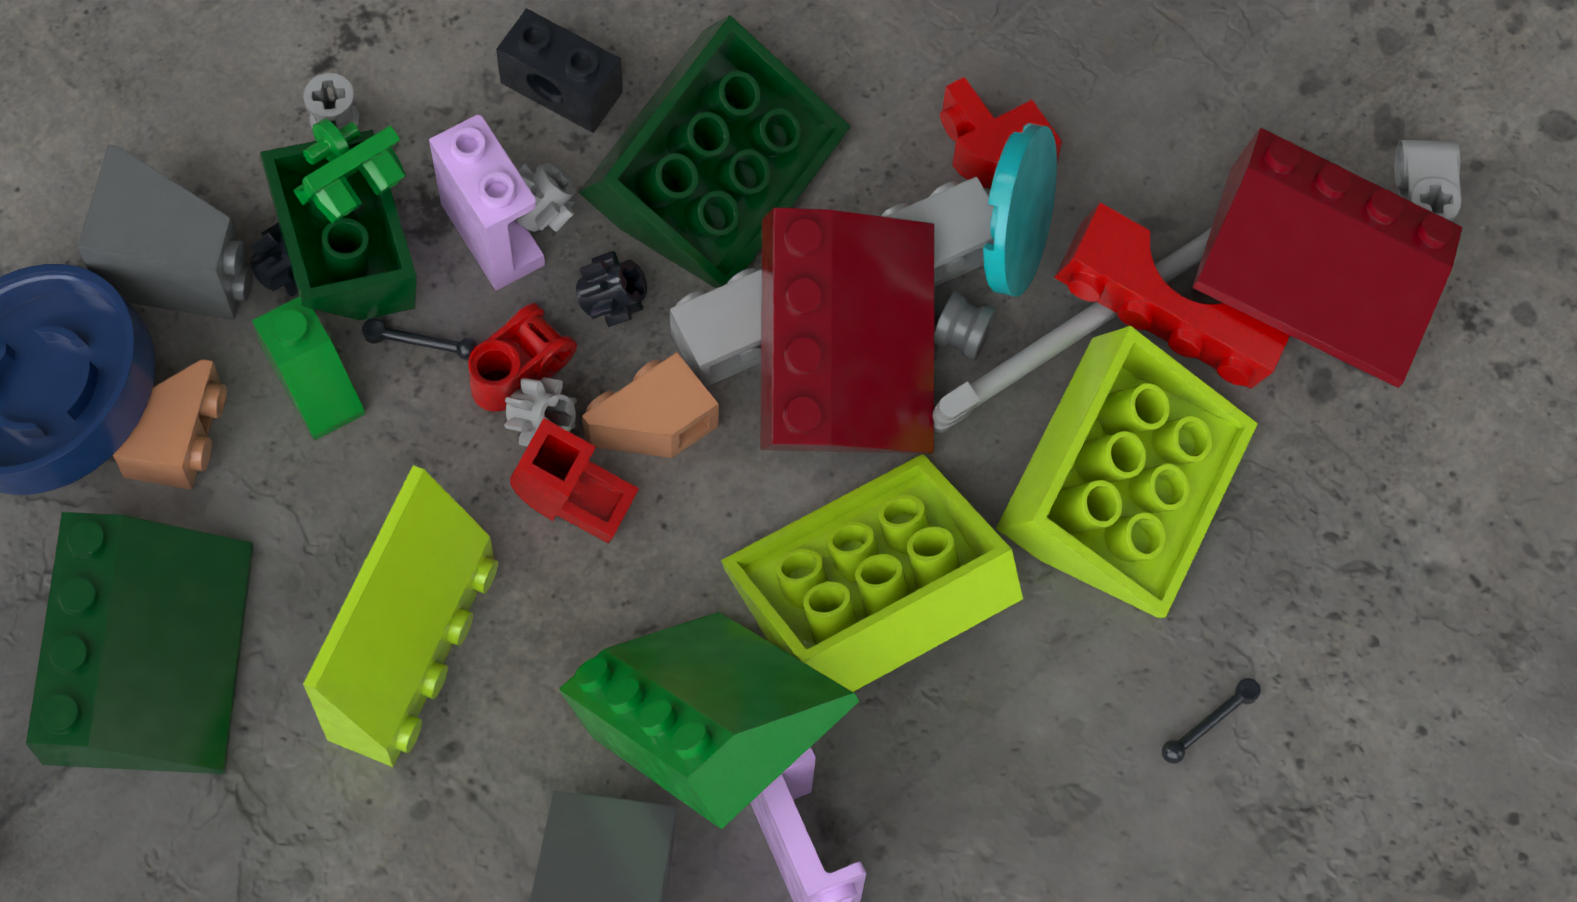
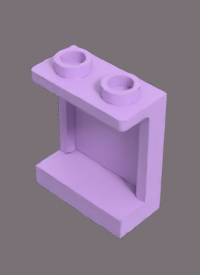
[429,115,545,291]
[750,747,867,902]

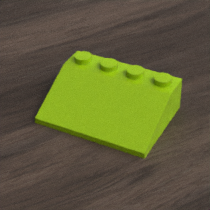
[996,326,1258,619]
[721,454,1023,692]
[303,465,498,767]

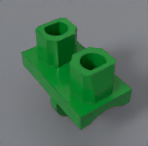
[293,118,406,224]

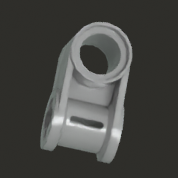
[1394,140,1462,221]

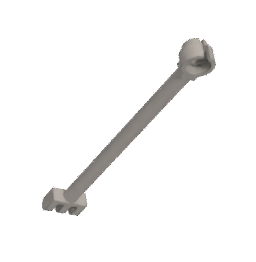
[932,227,1212,433]

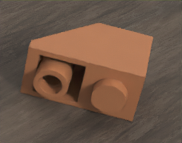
[582,352,719,458]
[113,359,227,490]

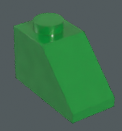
[252,297,366,441]

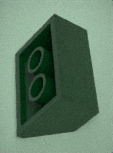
[260,130,417,321]

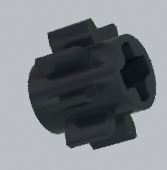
[251,222,298,297]
[576,251,647,327]

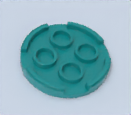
[983,123,1057,297]

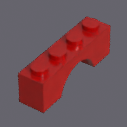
[1054,202,1290,389]

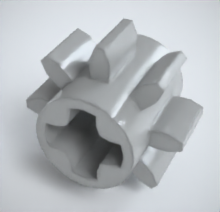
[515,162,576,232]
[504,377,577,447]

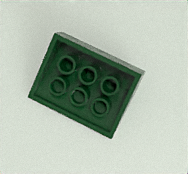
[578,15,851,289]
[26,512,254,774]

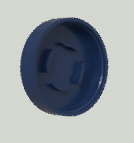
[0,264,155,495]

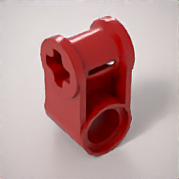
[468,303,577,412]

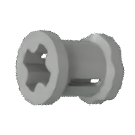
[303,73,360,129]

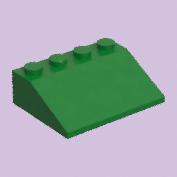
[559,612,859,829]

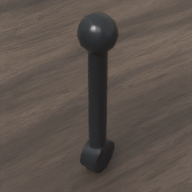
[362,318,478,361]
[1161,678,1261,764]

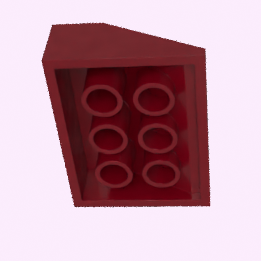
[1192,127,1463,388]
[760,208,934,454]

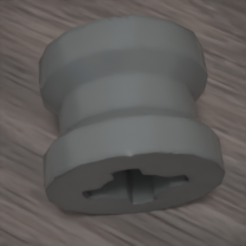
[934,291,997,361]

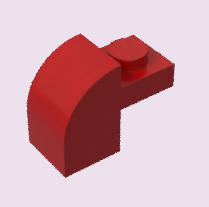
[940,76,1062,189]
[510,418,639,544]

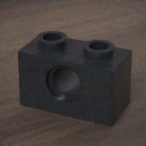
[496,8,623,133]

